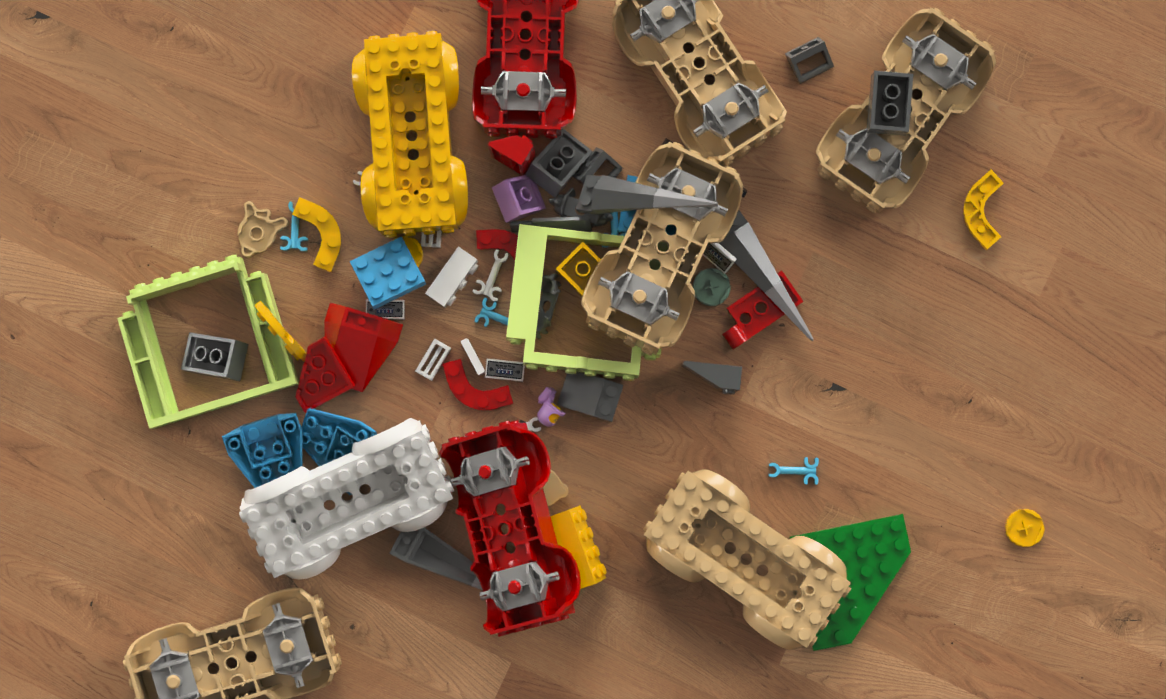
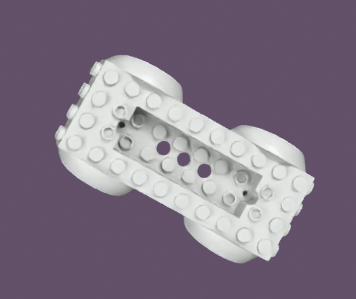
[239,418,455,580]

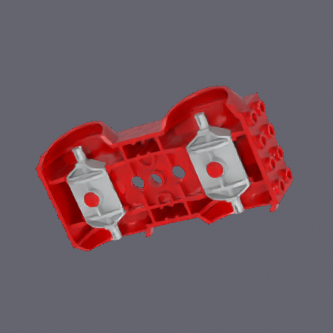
[472,0,579,139]
[439,420,581,637]

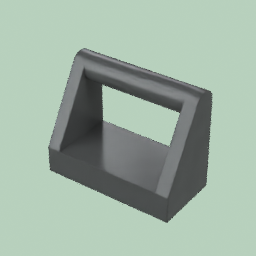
[785,37,834,84]
[573,147,623,185]

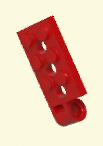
[722,270,804,350]

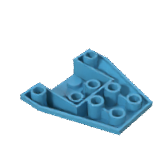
[301,408,377,495]
[222,413,303,488]

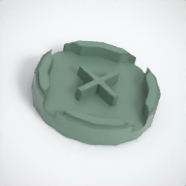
[693,268,731,306]

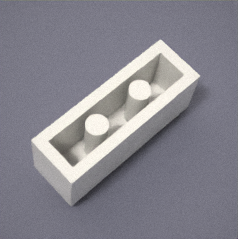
[425,246,478,308]

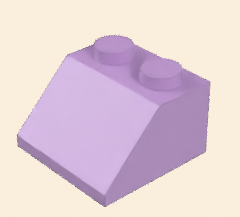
[492,175,546,223]

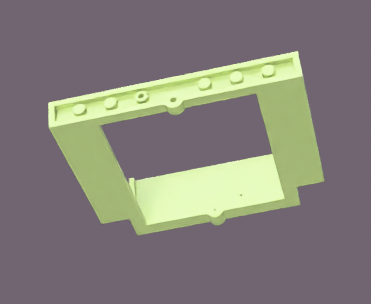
[506,224,669,381]
[117,255,299,429]

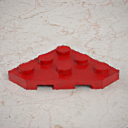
[295,336,355,413]

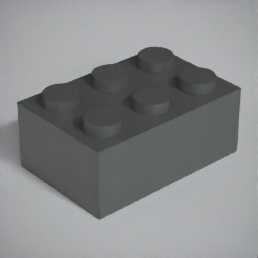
[867,71,914,136]

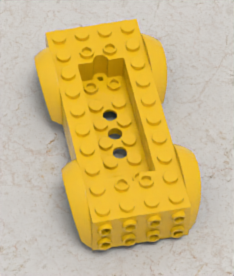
[352,31,468,238]

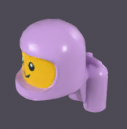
[537,387,566,427]

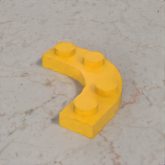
[963,169,1004,250]
[292,197,341,272]
[254,301,306,362]

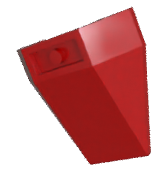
[324,303,403,392]

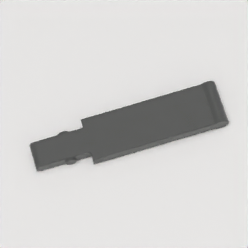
[510,216,592,232]

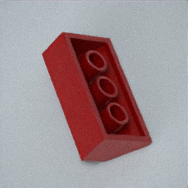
[488,135,536,175]

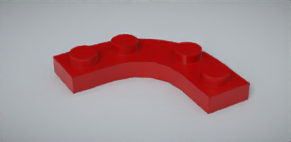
[476,229,518,261]
[442,359,514,410]

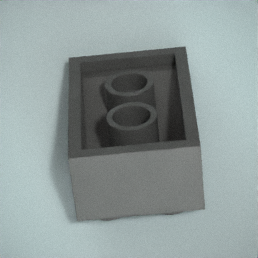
[525,129,593,198]
[181,332,249,382]
[682,361,742,395]
[557,372,624,422]

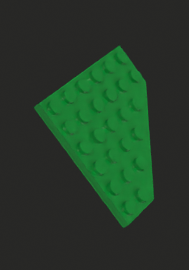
[789,514,911,651]

